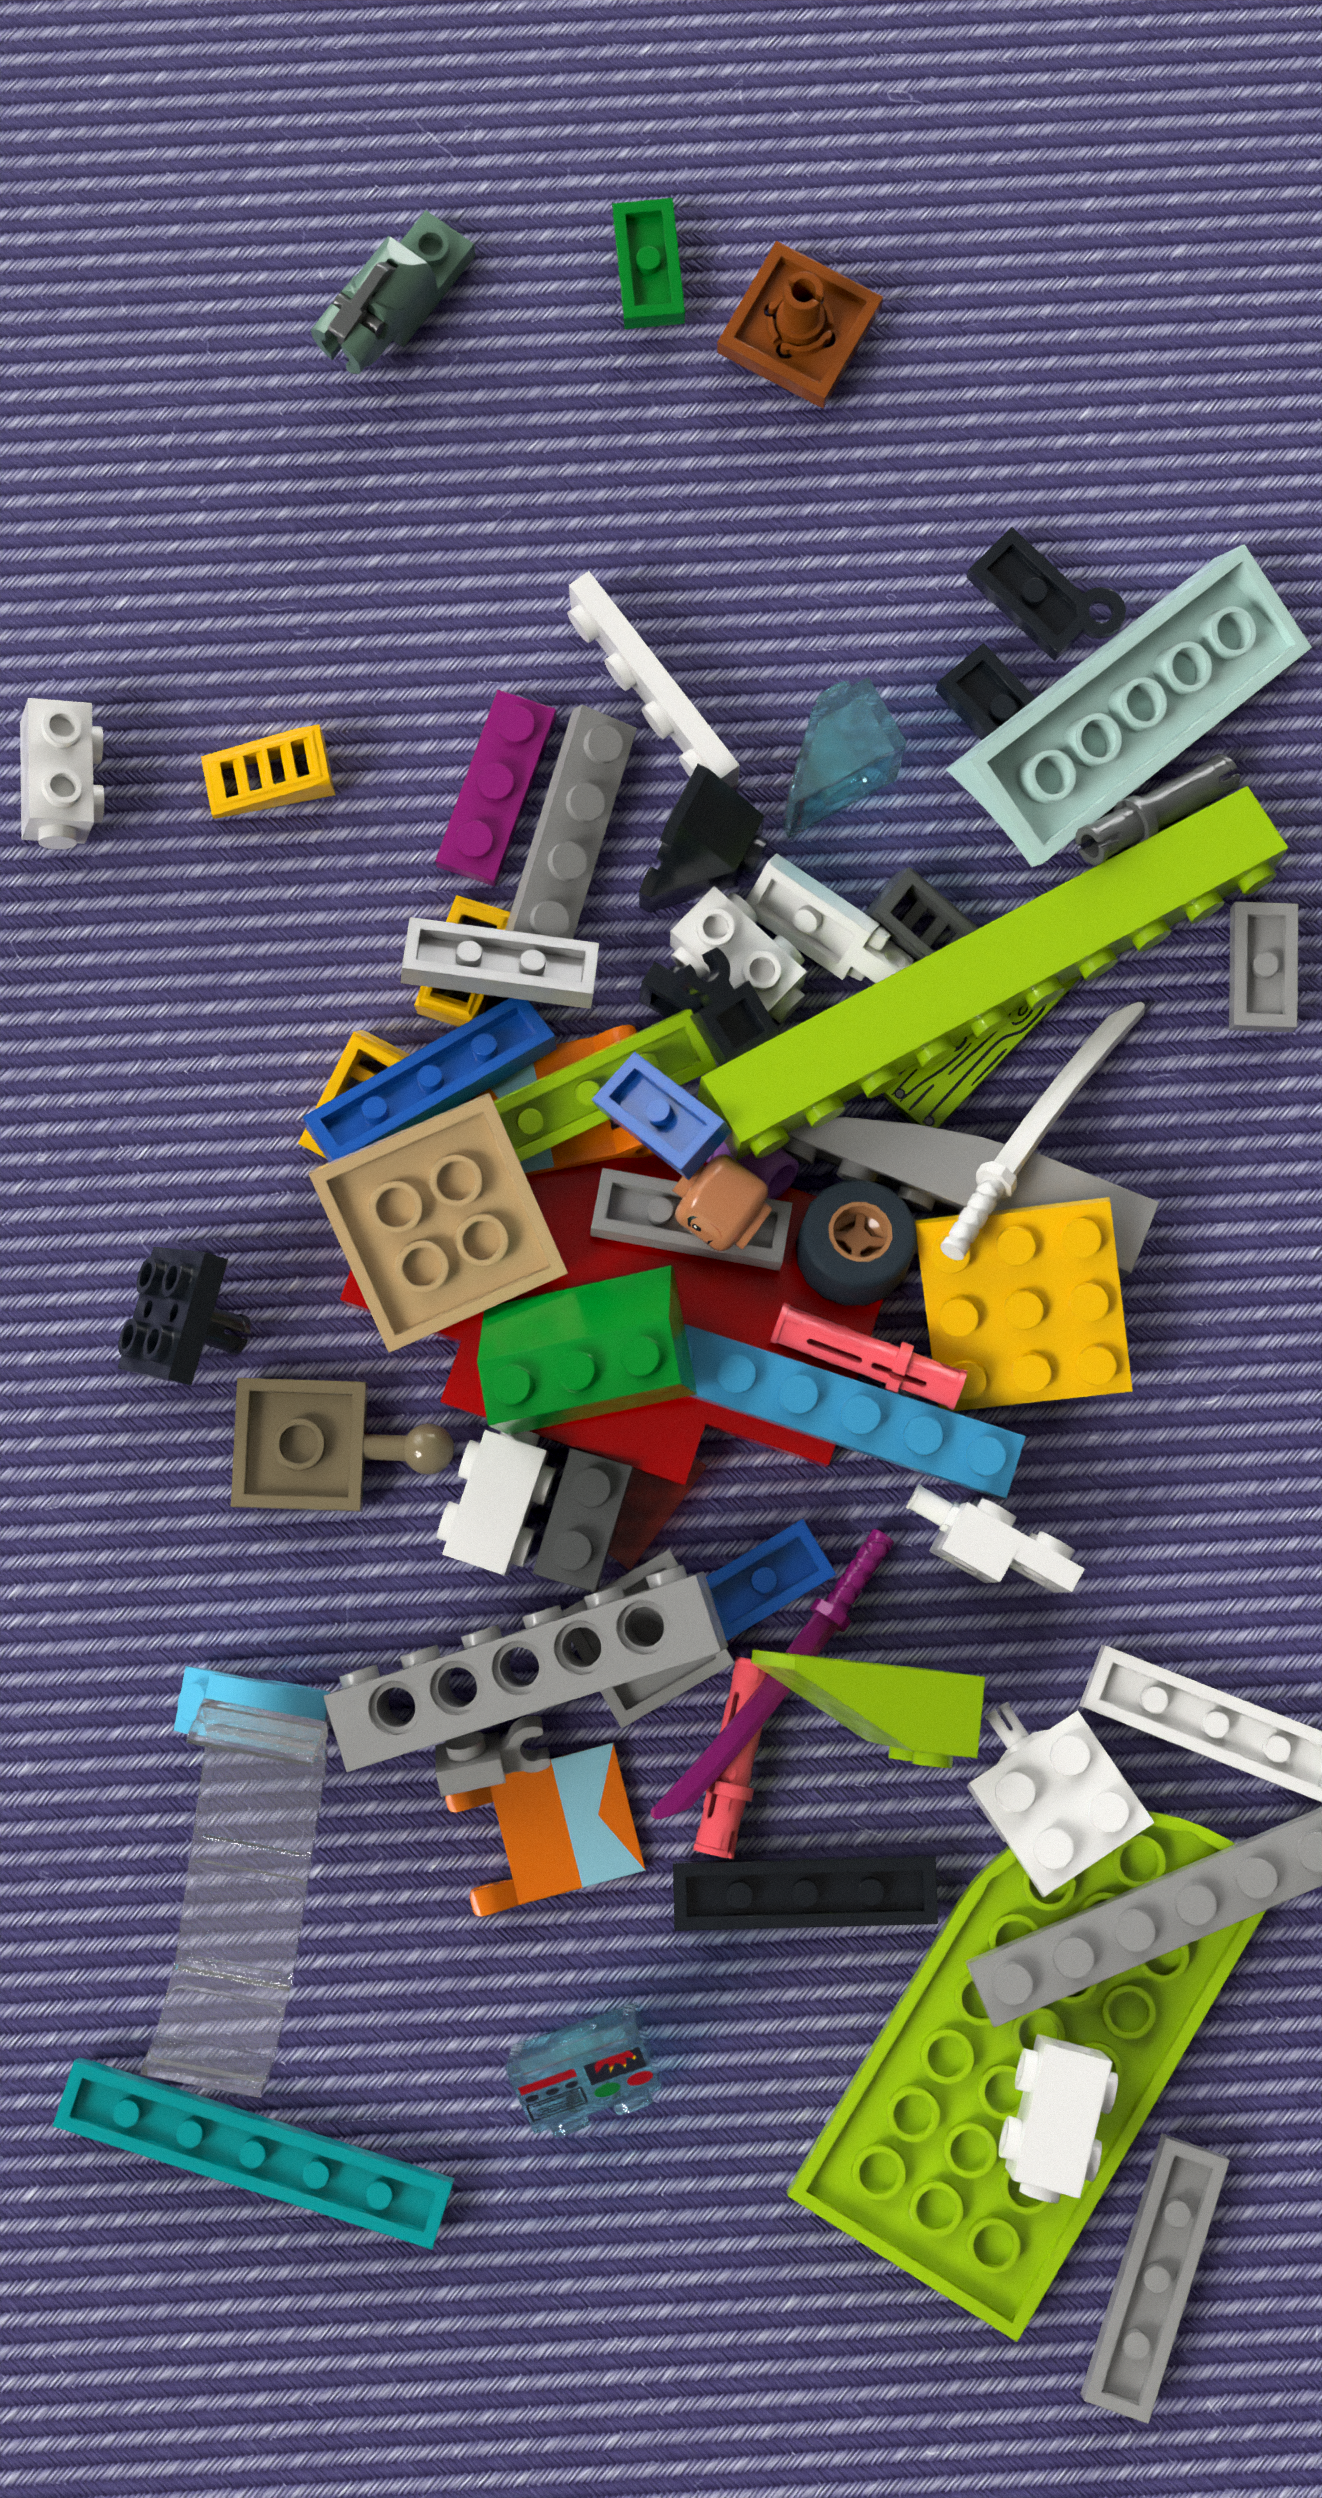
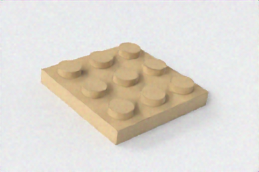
[308,1093,568,1353]

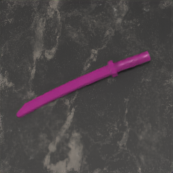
[651,1529,894,1820]

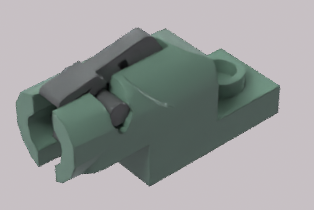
[311,210,476,375]

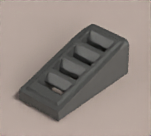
[864,867,979,963]

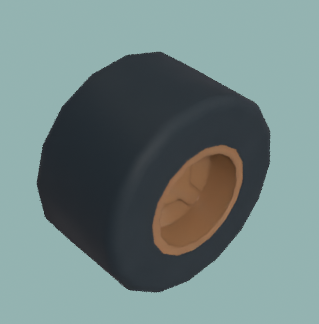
[796,1180,917,1306]

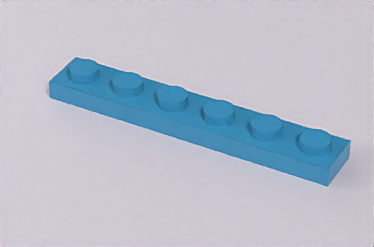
[684,1324,1026,1500]

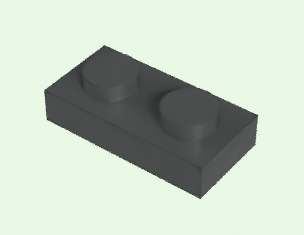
[533,1448,634,1593]

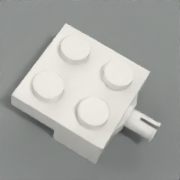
[906,1484,1085,1593]
[967,1702,1154,1897]

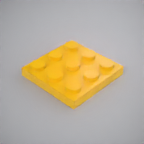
[915,1197,1133,1411]

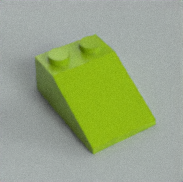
[751,1650,985,1768]

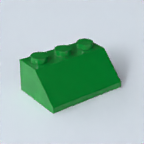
[477,1265,697,1435]

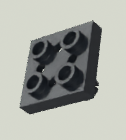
[118,1247,251,1386]

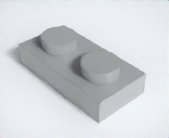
[1229,902,1298,1032]

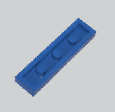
[303,998,557,1162]

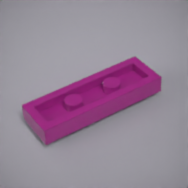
[435,689,557,887]

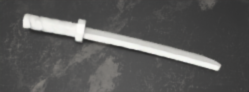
[940,1002,1145,1261]

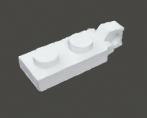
[746,853,914,983]

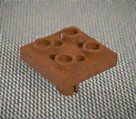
[717,240,883,409]

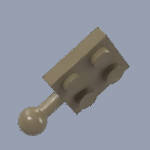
[231,1378,454,1512]

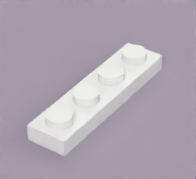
[567,571,740,788]
[1079,1645,1322,1802]

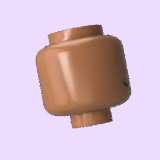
[672,1154,772,1251]

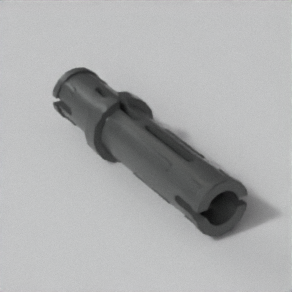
[1075,754,1240,865]

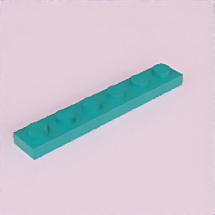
[53,2057,455,2250]

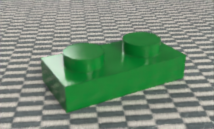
[612,198,685,330]

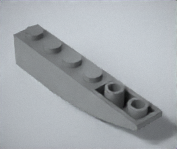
[781,1117,1159,1280]

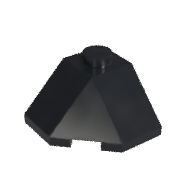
[639,764,769,913]

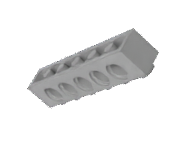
[323,1564,728,1772]

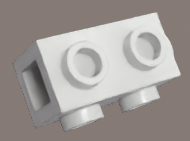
[20,698,104,849]
[670,886,807,1023]
[436,1430,556,1576]
[999,2034,1118,2203]

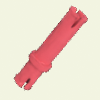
[770,1303,968,1410]
[693,1656,768,1859]

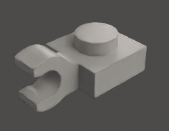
[435,1716,551,1797]

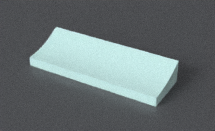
[946,544,1312,867]

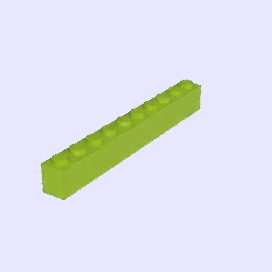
[697,786,1288,1161]

